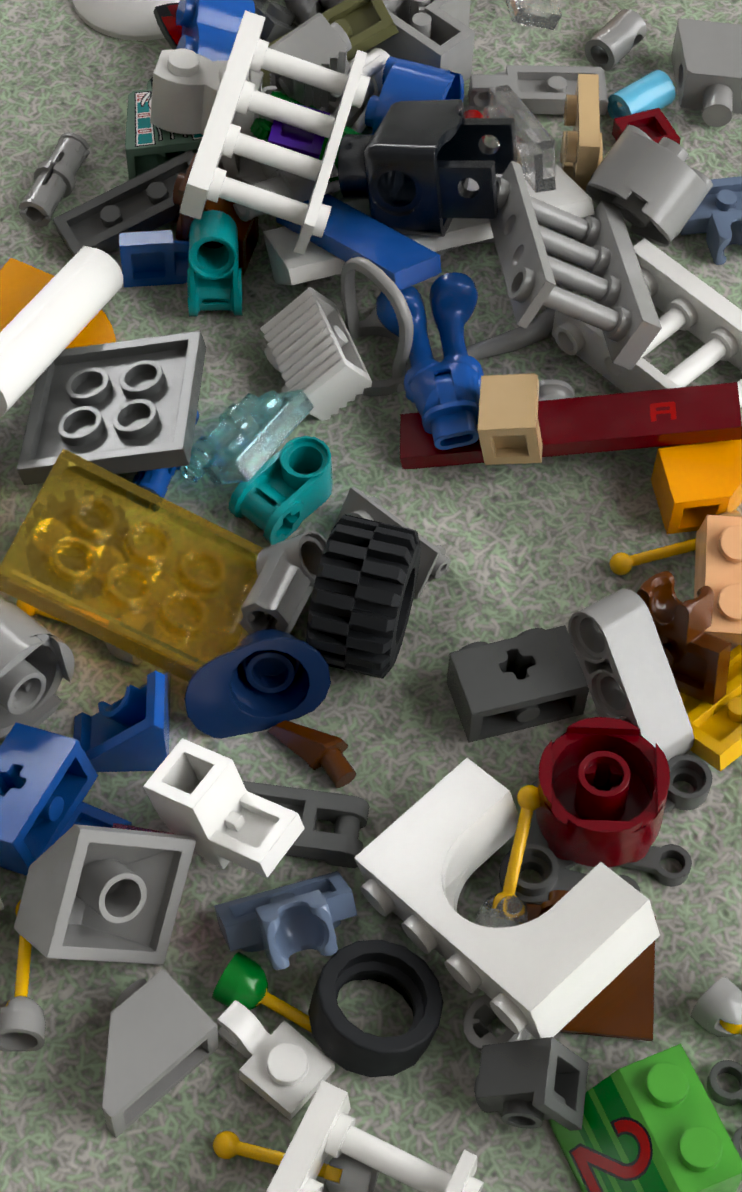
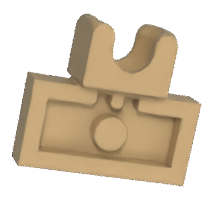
[560,73,603,191]

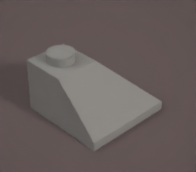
[14,824,196,965]

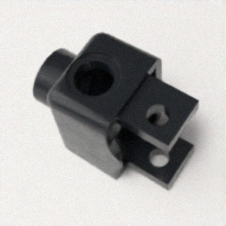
[338,99,517,237]

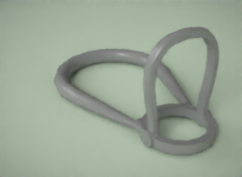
[341,238,573,397]

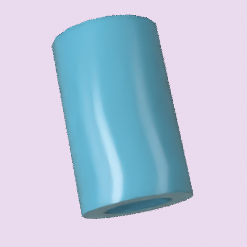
[607,70,676,119]

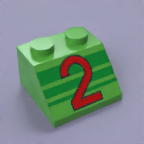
[548,1044,742,1192]

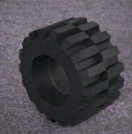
[306,514,421,679]

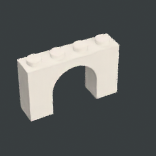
[354,758,660,1039]

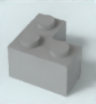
[368,0,475,82]

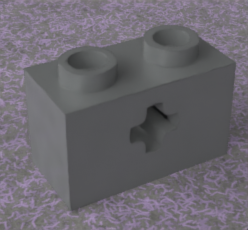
[447,625,589,743]

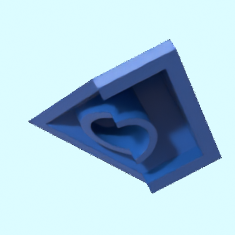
[73,668,171,772]

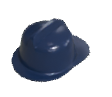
[184,629,331,739]

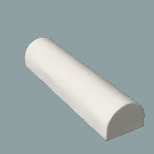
[0,246,123,418]

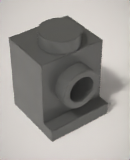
[474,1037,589,1131]

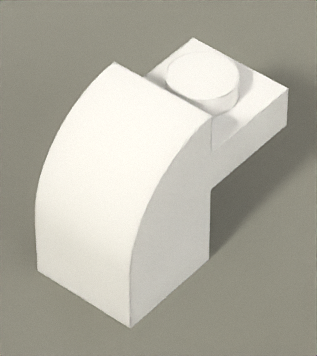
[143,738,305,878]

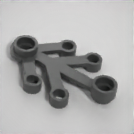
[499,754,712,906]

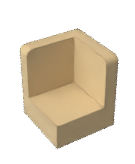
[477,373,543,465]

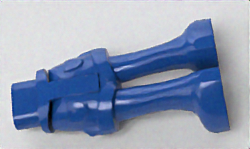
[376,272,484,450]

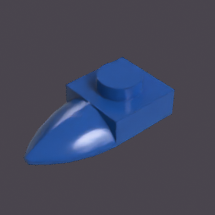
[119,230,210,288]

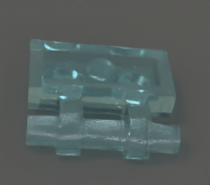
[180,389,314,485]

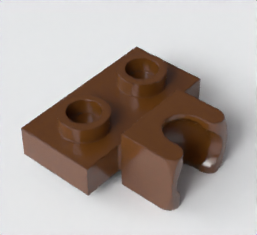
[637,571,732,705]

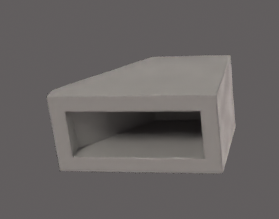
[102,969,219,1138]

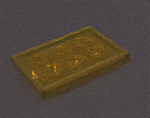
[0,449,264,682]

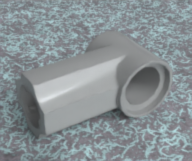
[239,531,327,635]

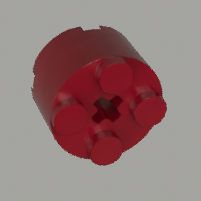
[536,717,670,867]

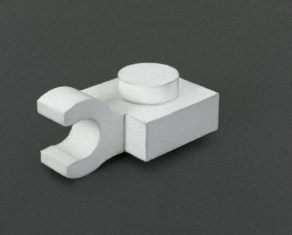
[217,1000,335,1120]

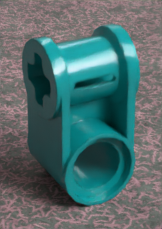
[187,210,243,317]
[228,436,333,545]

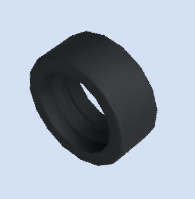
[308,940,444,1077]

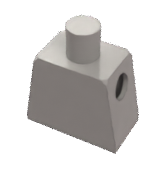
[671,18,742,127]

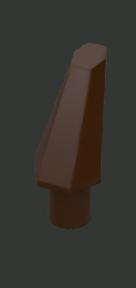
[267,720,356,788]

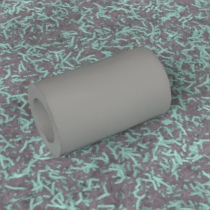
[585,9,647,71]

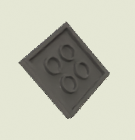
[17,331,206,485]

